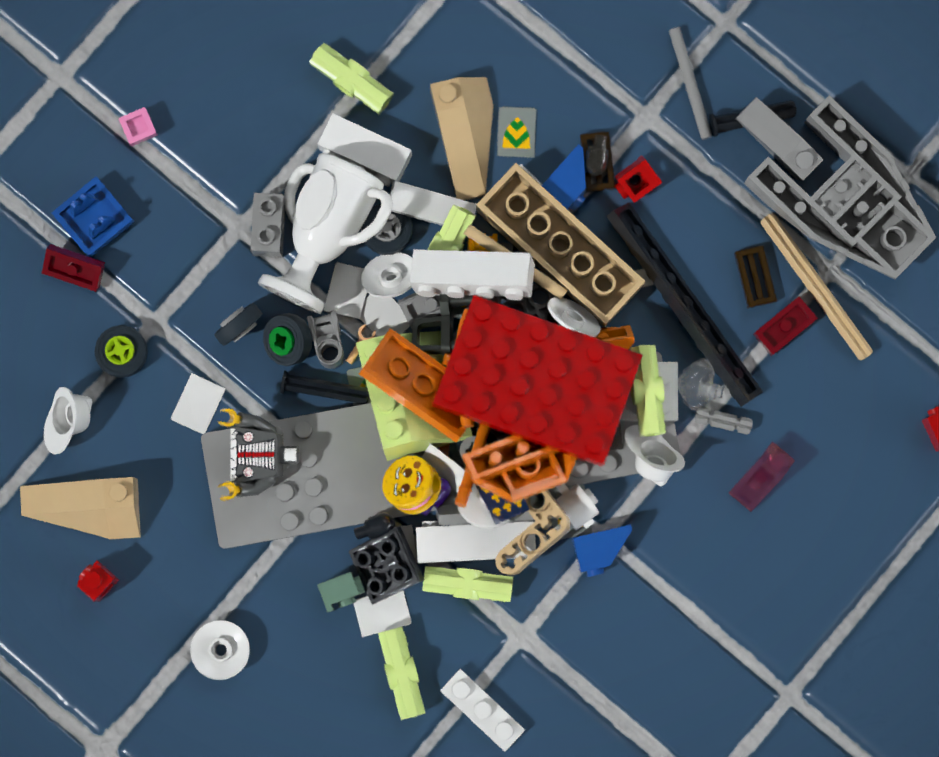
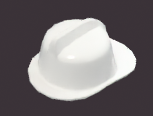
[44,387,92,454]
[624,425,685,486]

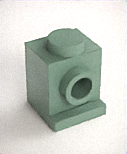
[317,572,365,612]

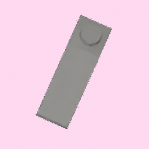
[736,97,824,180]

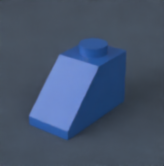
[542,144,586,212]
[572,524,632,577]

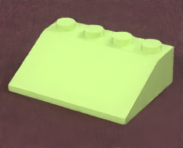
[356,331,473,461]

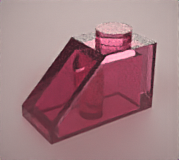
[729,441,795,512]

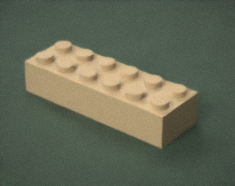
[476,163,646,328]

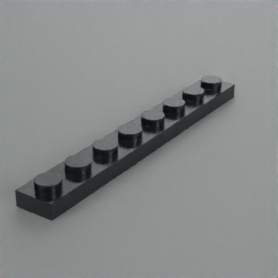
[607,203,763,407]

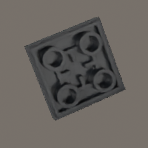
[349,526,424,605]

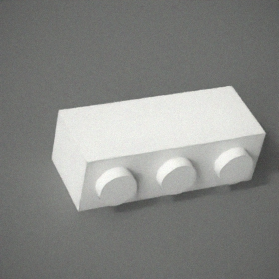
[318,113,412,187]

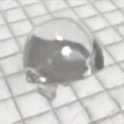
[678,357,724,411]

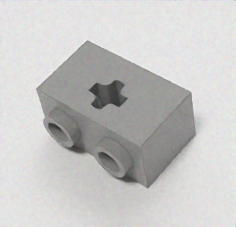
[250,193,285,258]

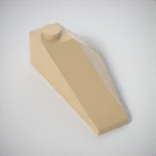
[430,77,493,200]
[20,477,141,539]

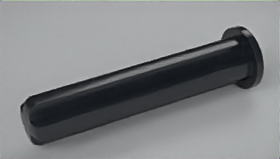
[709,100,797,137]
[280,370,369,404]

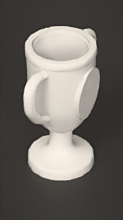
[258,153,393,314]

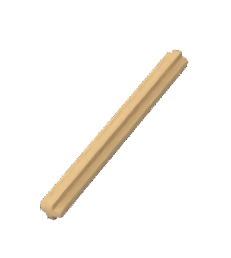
[761,213,873,360]

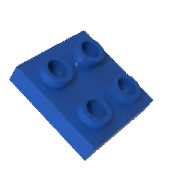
[52,176,134,257]

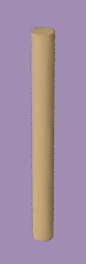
[464,224,567,299]

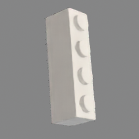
[409,250,535,300]
[416,521,536,564]

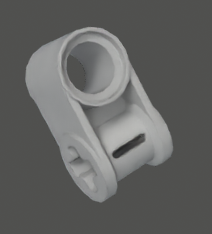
[307,310,344,369]

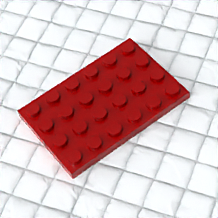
[432,295,643,467]

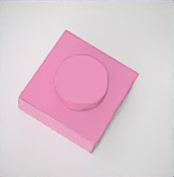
[118,107,157,147]

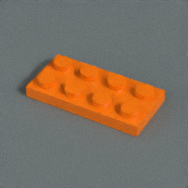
[359,328,467,443]

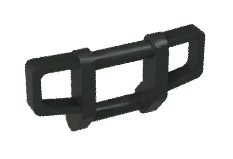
[412,294,527,355]

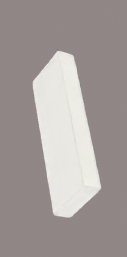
[390,181,476,226]

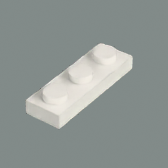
[440,669,525,752]

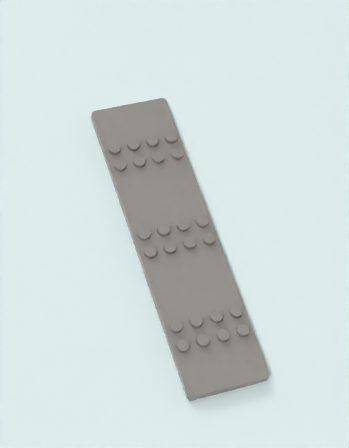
[201,352,680,549]

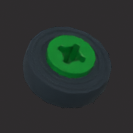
[263,313,312,366]

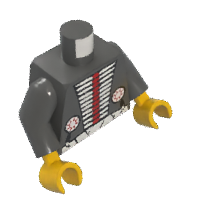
[218,408,300,501]

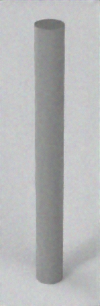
[669,27,713,140]

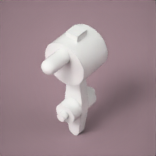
[554,484,599,533]

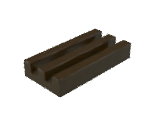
[580,131,615,193]
[734,245,777,309]

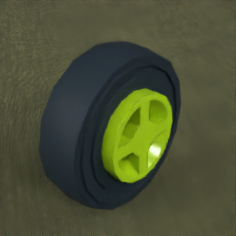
[94,325,148,378]

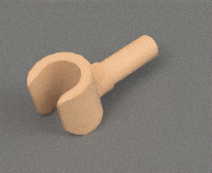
[346,324,376,364]

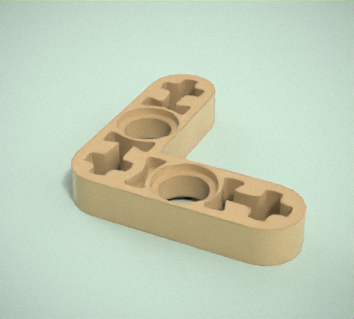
[495,490,570,575]

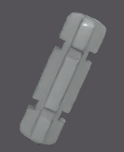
[695,407,753,434]

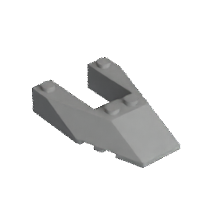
[744,95,936,280]

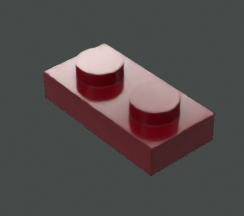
[42,244,105,292]
[753,296,818,356]

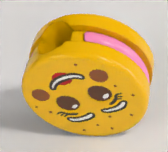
[382,455,441,514]

